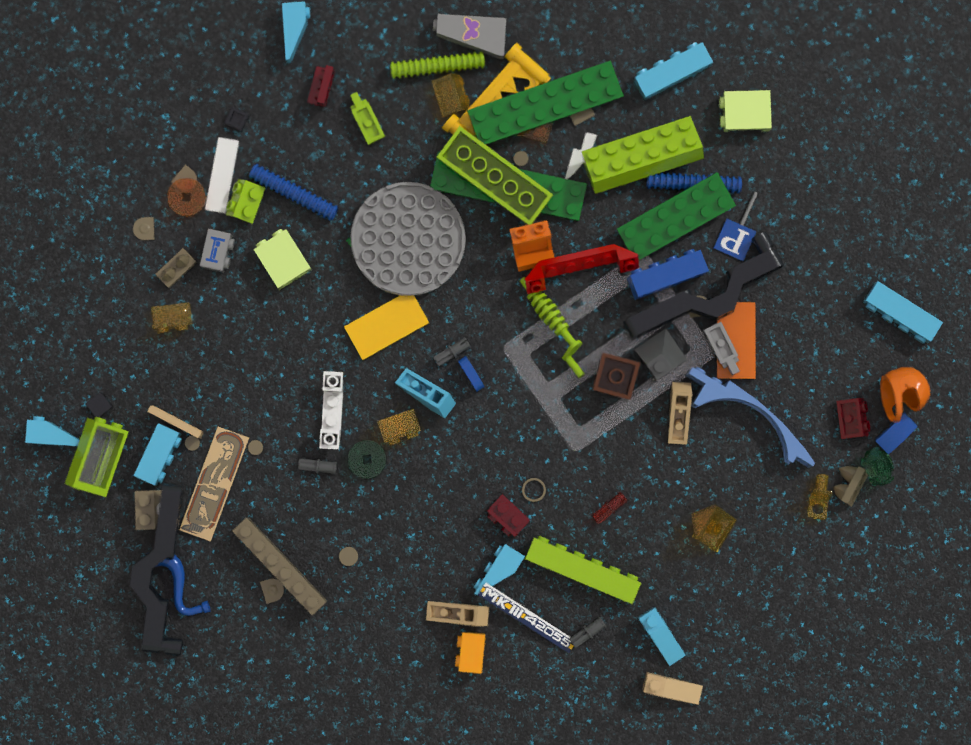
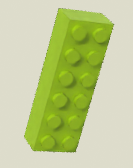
[581,116,704,194]
[437,126,553,225]

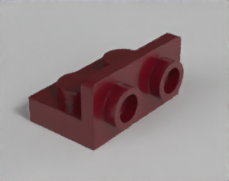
[307,65,335,108]
[836,398,870,439]
[487,494,530,537]

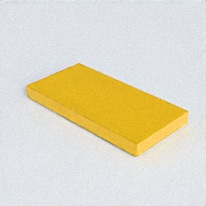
[344,296,429,360]

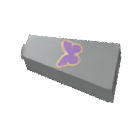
[433,14,506,60]

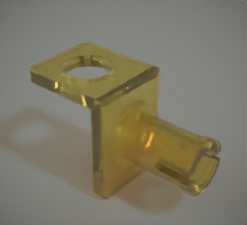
[807,474,832,520]

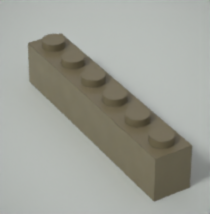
[233,518,327,615]

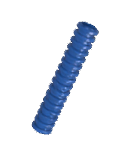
[249,164,338,221]
[647,172,742,194]

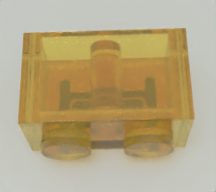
[377,409,421,446]

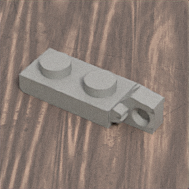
[703,322,740,375]

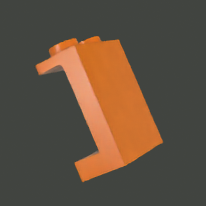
[510,221,554,272]

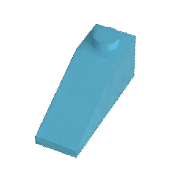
[282,1,311,63]
[395,368,456,418]
[25,416,80,446]
[637,607,686,666]

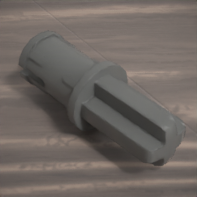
[434,337,471,366]
[298,458,337,474]
[570,617,607,647]

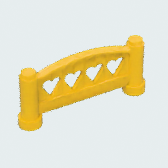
[442,43,551,146]

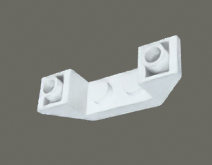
[319,371,343,449]

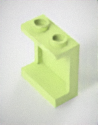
[719,90,772,132]
[254,229,312,290]

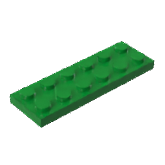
[617,172,736,260]

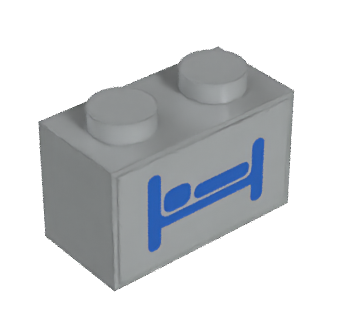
[200,229,235,273]

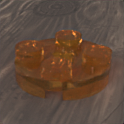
[168,178,207,217]

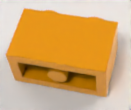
[455,631,485,674]

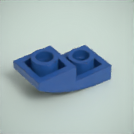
[875,412,917,454]

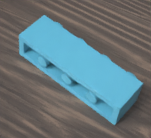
[634,42,713,100]
[863,281,943,344]

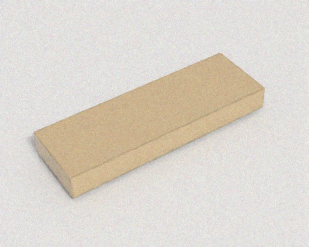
[147,405,203,439]

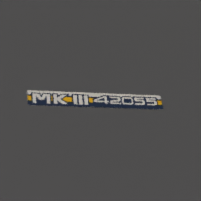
[478,583,573,653]

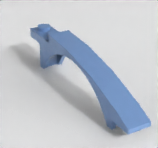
[686,367,815,468]

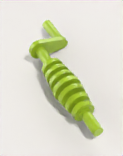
[520,277,585,378]

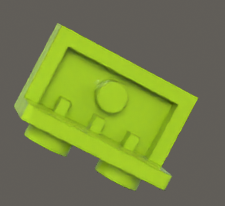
[226,179,265,224]

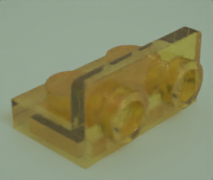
[432,73,470,117]
[151,302,193,333]

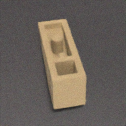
[668,382,692,444]
[426,601,489,626]
[642,672,703,705]

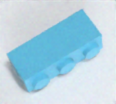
[134,423,182,486]

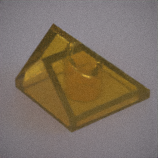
[691,504,737,552]

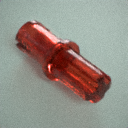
[592,492,628,524]

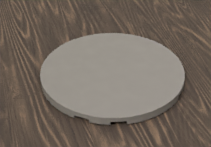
[351,182,465,296]

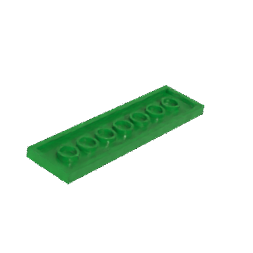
[467,61,623,145]
[430,152,587,222]

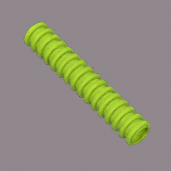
[390,51,485,79]

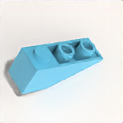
[473,544,525,595]

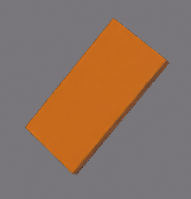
[717,302,756,379]

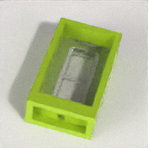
[65,416,129,497]

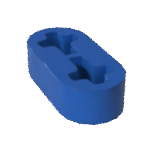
[458,356,485,392]

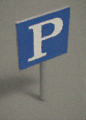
[714,192,757,261]

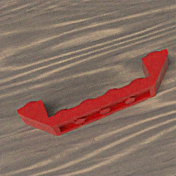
[525,244,639,294]

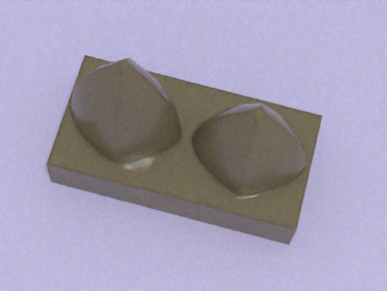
[156,248,197,288]
[834,466,869,507]

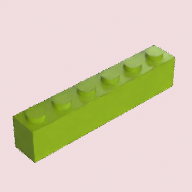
[525,536,641,604]

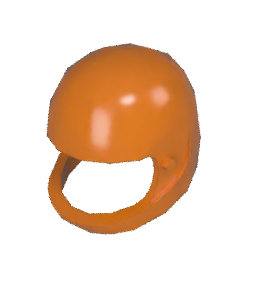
[880,367,930,423]

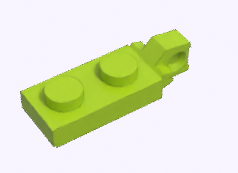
[350,92,385,145]

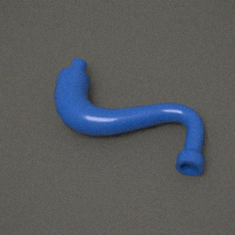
[147,553,211,616]

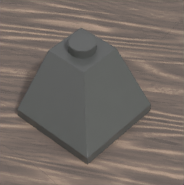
[634,328,687,382]

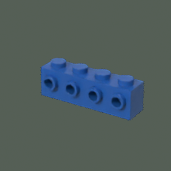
[627,249,709,300]

